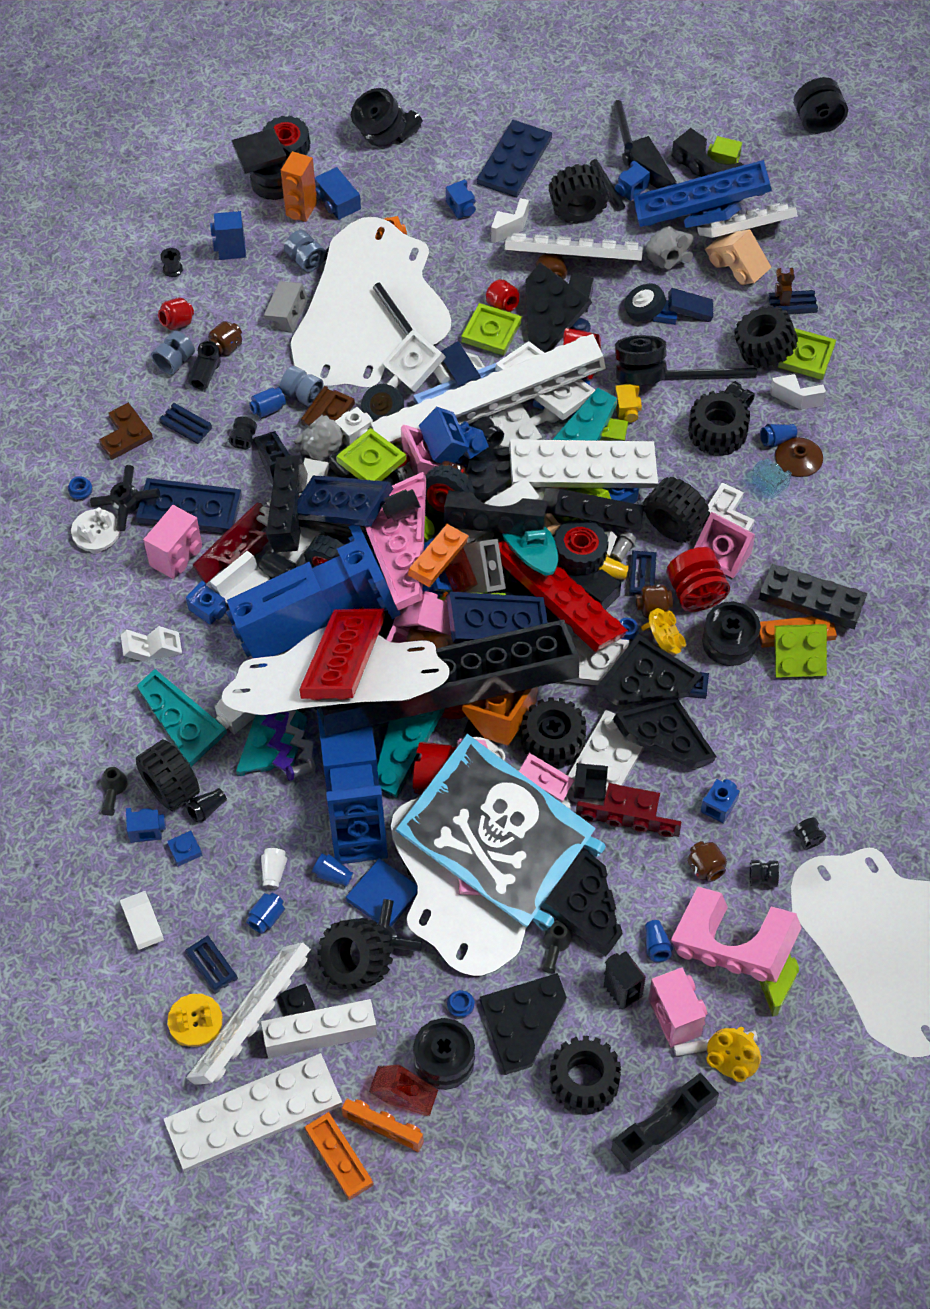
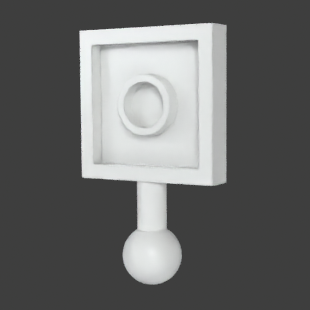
[382,329,446,392]
[489,403,560,449]

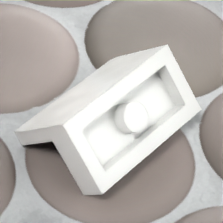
[210,551,270,605]

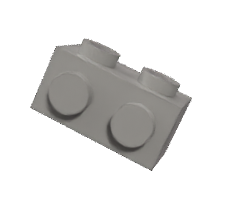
[460,539,505,593]

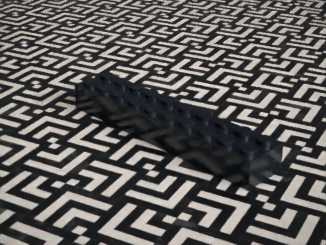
[317,619,580,736]

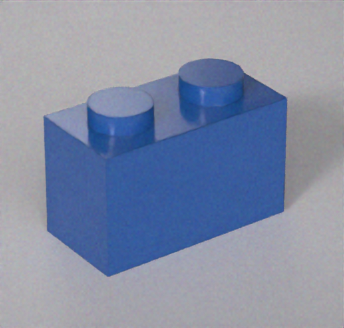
[315,167,361,220]
[210,211,246,260]
[419,406,469,463]

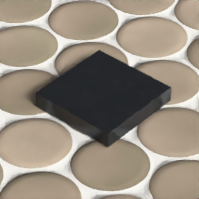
[231,128,287,174]

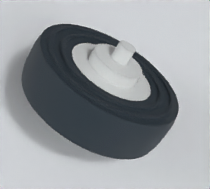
[624,283,666,321]

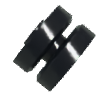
[793,77,849,134]
[350,88,407,146]
[250,144,292,200]
[615,335,667,385]
[702,601,761,666]
[413,1018,475,1090]

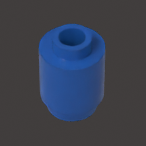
[249,387,286,418]
[246,893,285,934]

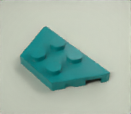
[236,709,308,776]

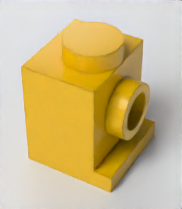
[615,384,642,422]

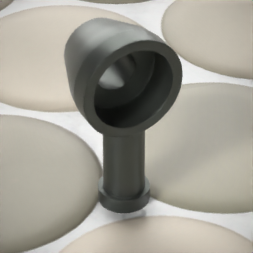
[101,767,128,816]
[542,923,571,974]

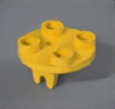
[641,608,686,656]
[167,994,223,1047]
[706,1027,761,1082]

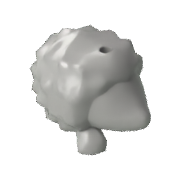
[646,226,693,269]
[293,415,343,461]

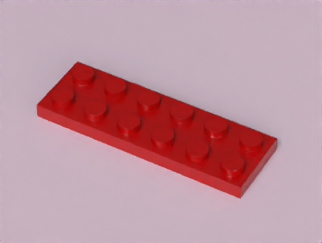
[498,541,628,652]
[299,609,385,700]

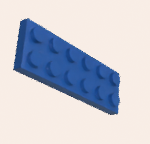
[633,160,772,227]

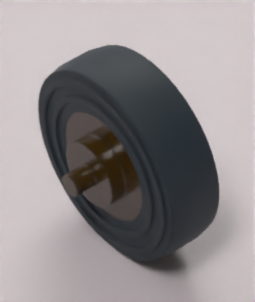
[361,384,404,422]

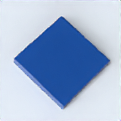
[684,202,741,228]
[346,858,418,927]

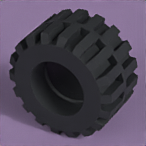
[548,164,609,223]
[734,306,798,368]
[688,391,750,456]
[643,477,710,543]
[521,697,587,768]
[135,739,200,811]
[317,918,393,990]
[549,1036,621,1115]

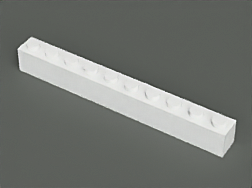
[371,334,606,451]

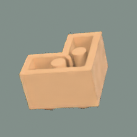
[705,229,772,285]

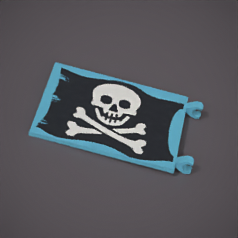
[395,734,606,931]

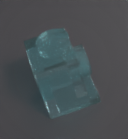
[752,458,792,499]

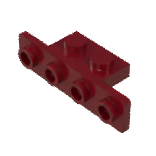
[193,502,269,583]
[576,783,682,838]

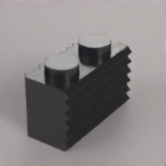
[603,951,646,1010]

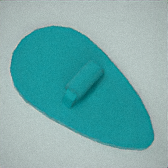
[502,527,558,575]

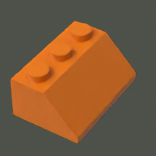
[462,687,538,745]

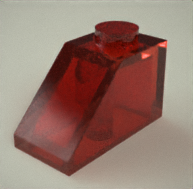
[369,1065,438,1116]

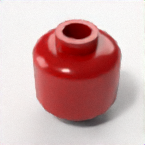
[486,279,519,312]
[158,297,194,330]

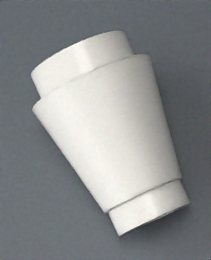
[261,848,287,889]

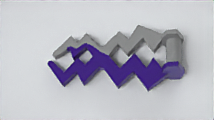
[261,710,315,781]

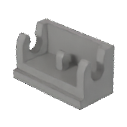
[264,281,308,333]

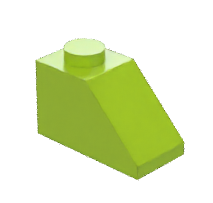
[759,954,799,1017]

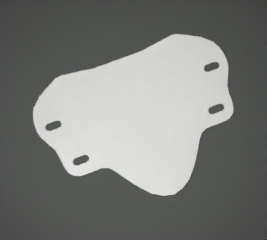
[291,217,451,387]
[222,626,449,715]
[391,770,571,976]
[791,848,930,1057]

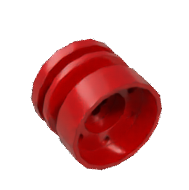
[666,547,730,612]

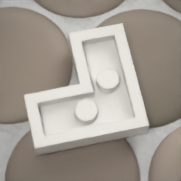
[704,483,755,531]

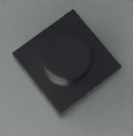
[280,983,316,1016]

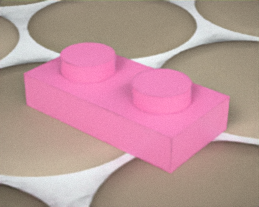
[519,753,574,803]

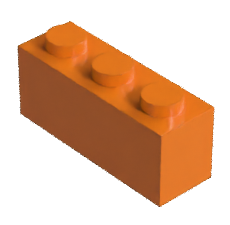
[281,151,317,222]

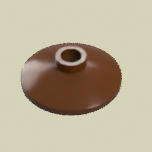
[775,437,823,477]

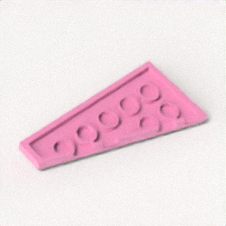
[365,472,426,610]

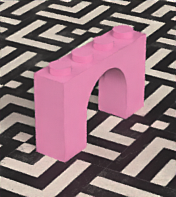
[671,887,802,983]

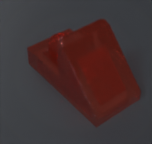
[442,548,478,592]

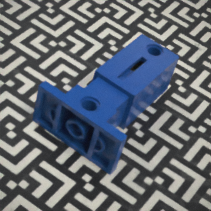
[226,525,401,665]
[317,709,388,864]

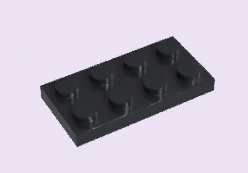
[758,564,867,630]

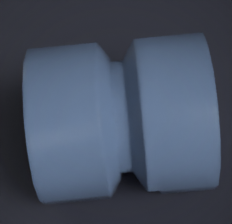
[284,230,326,272]
[151,330,195,375]
[279,365,324,407]

